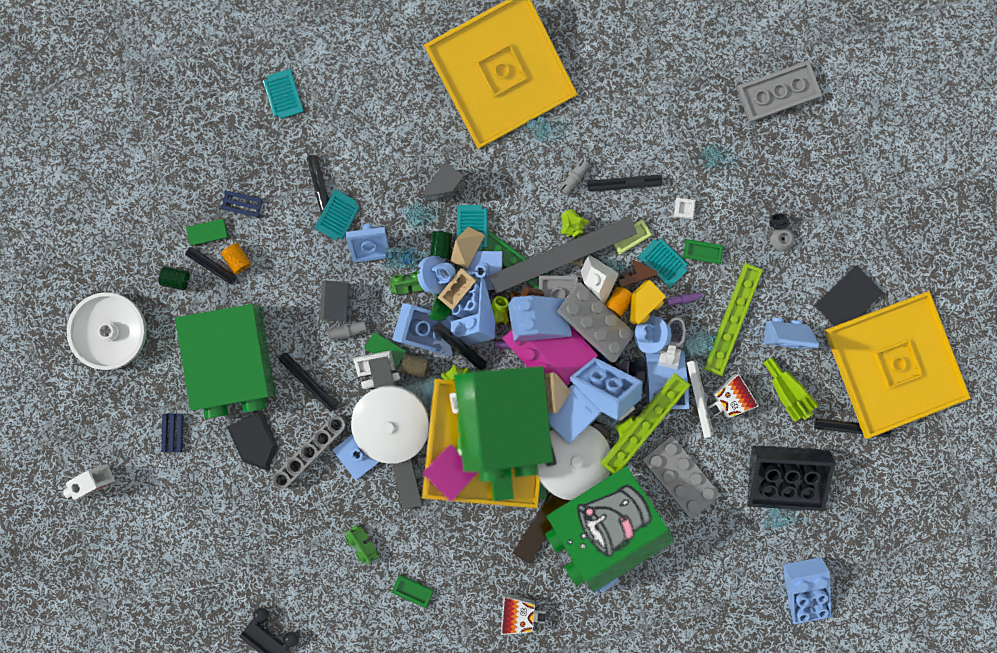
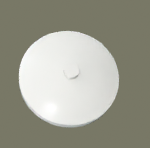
[67,293,147,370]
[351,385,430,463]
[537,425,610,500]

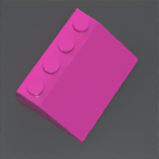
[502,325,598,386]

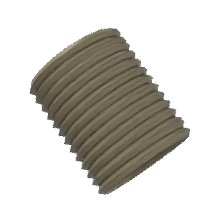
[400,353,429,378]

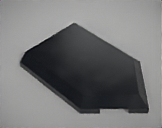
[227,411,278,471]

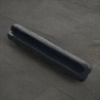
[185,247,237,285]

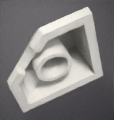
[581,255,619,305]

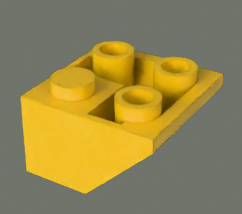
[629,280,666,324]

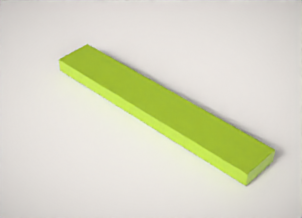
[704,263,763,376]
[600,372,691,474]

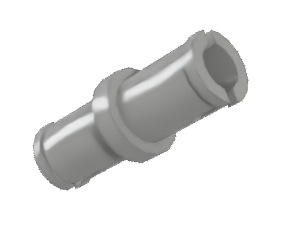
[559,158,591,196]
[327,320,367,341]

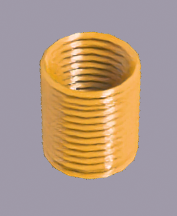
[221,243,251,274]
[605,286,632,317]

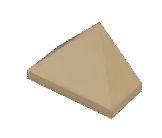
[451,227,485,269]
[437,268,477,310]
[544,373,571,413]

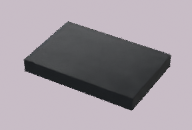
[814,265,883,326]

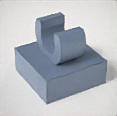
[433,338,454,357]

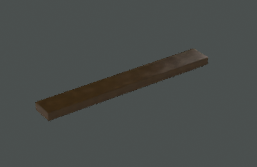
[513,422,611,564]

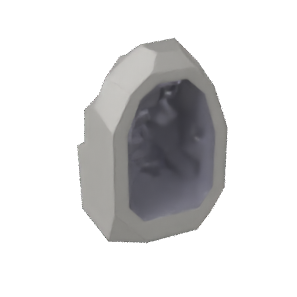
[667,316,686,348]

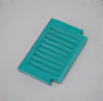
[263,69,304,119]
[314,189,360,241]
[457,205,488,251]
[637,238,688,288]

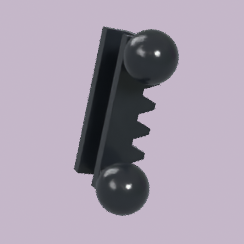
[239,607,299,653]

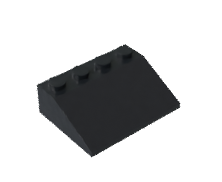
[747,446,835,511]

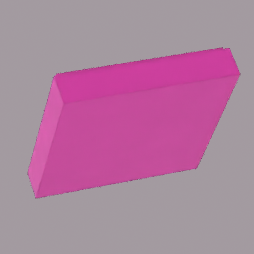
[422,444,478,502]

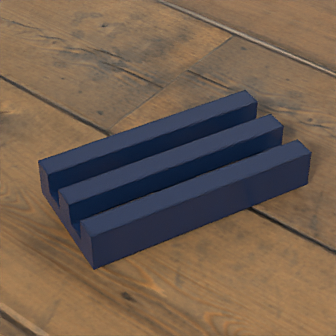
[220,190,263,218]
[161,413,183,452]

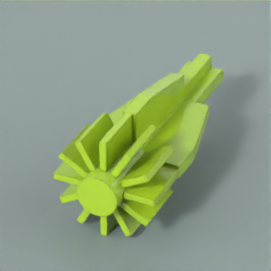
[763,357,819,422]

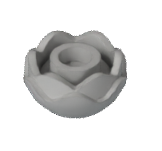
[770,228,795,251]

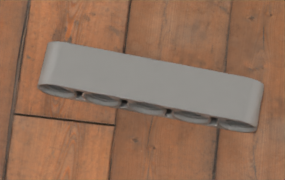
[272,415,347,489]

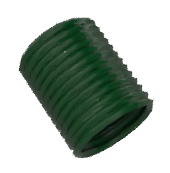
[430,231,452,258]
[158,266,190,291]

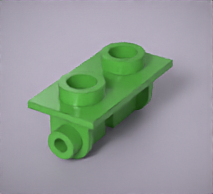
[389,271,423,295]
[345,524,379,565]

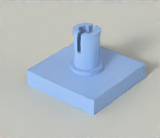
[346,224,391,263]
[464,251,503,290]
[333,434,379,480]

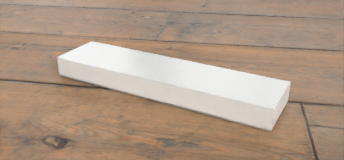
[687,360,714,438]

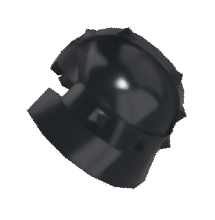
[612,356,647,390]

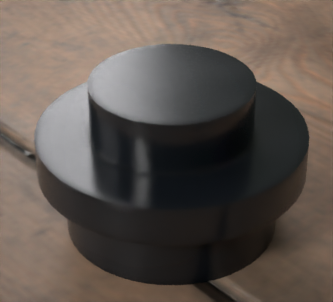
[769,213,789,230]

